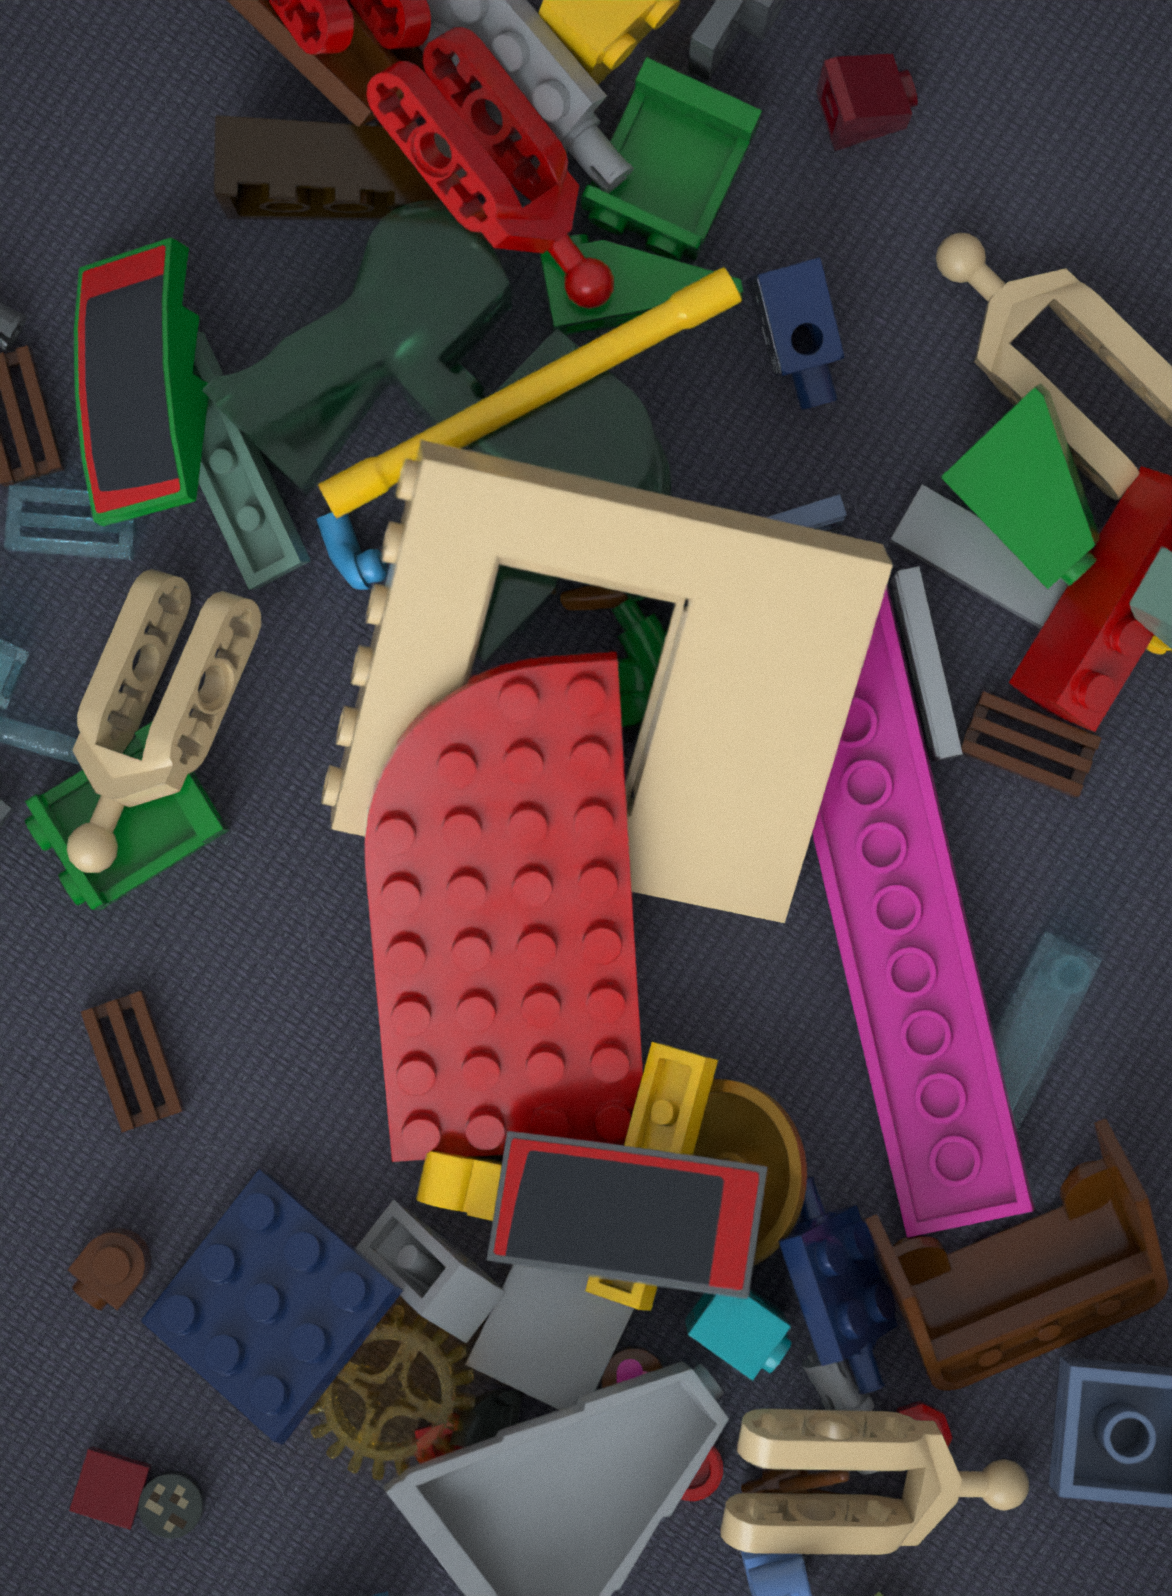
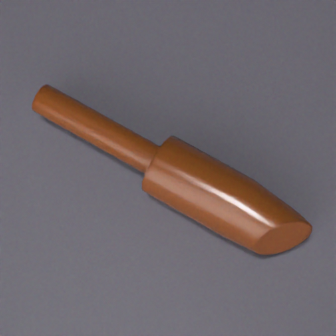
[560,585,648,611]

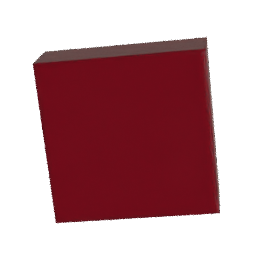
[69,1446,152,1530]

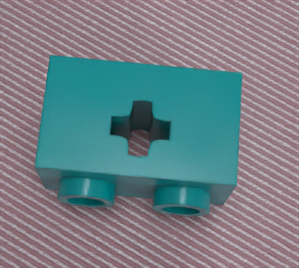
[685,1289,792,1381]

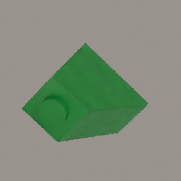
[941,383,1100,589]

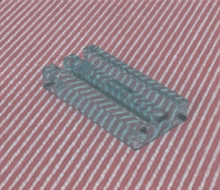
[4,485,136,560]

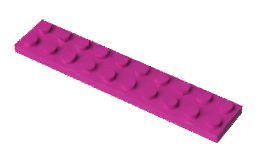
[812,584,1035,1238]

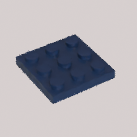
[141,1169,404,1444]

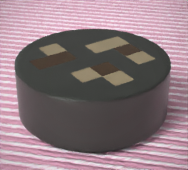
[138,1471,205,1539]

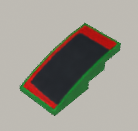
[74,237,210,527]

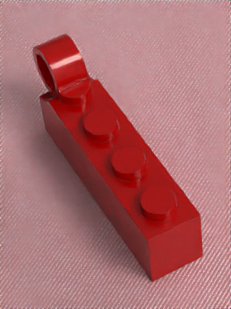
[1008,466,1172,732]

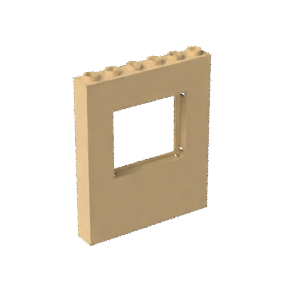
[321,440,893,923]

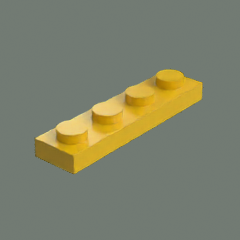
[585,1042,718,1311]

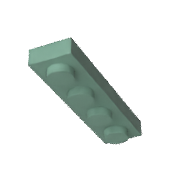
[193,332,311,590]

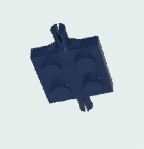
[779,1176,898,1395]

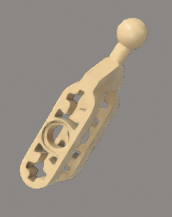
[936,233,1172,500]
[67,569,261,873]
[720,1409,1029,1555]

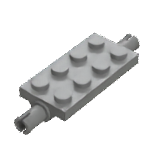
[419,0,634,193]

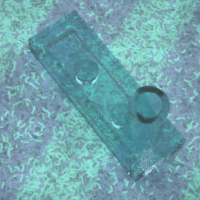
[993,931,1102,1131]

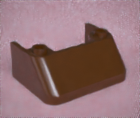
[865,1118,1169,1391]

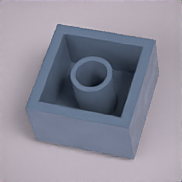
[1049,1356,1172,1508]

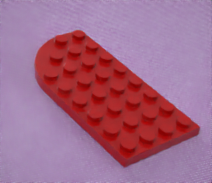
[365,652,643,1162]

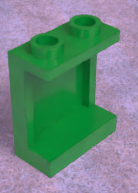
[581,57,762,261]
[25,721,230,910]

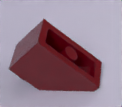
[816,53,918,151]

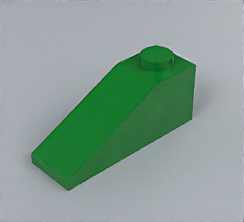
[540,234,743,337]

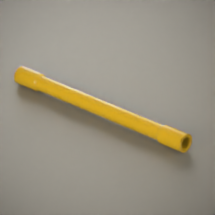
[318,267,742,519]

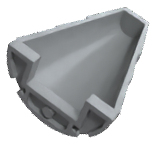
[383,1361,729,1596]

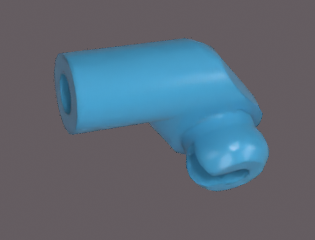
[316,512,388,590]

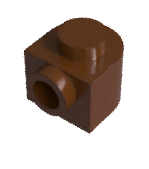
[68,1228,151,1311]

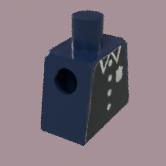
[747,257,844,410]

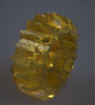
[308,1304,476,1480]

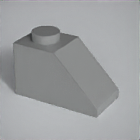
[356,1199,506,1343]

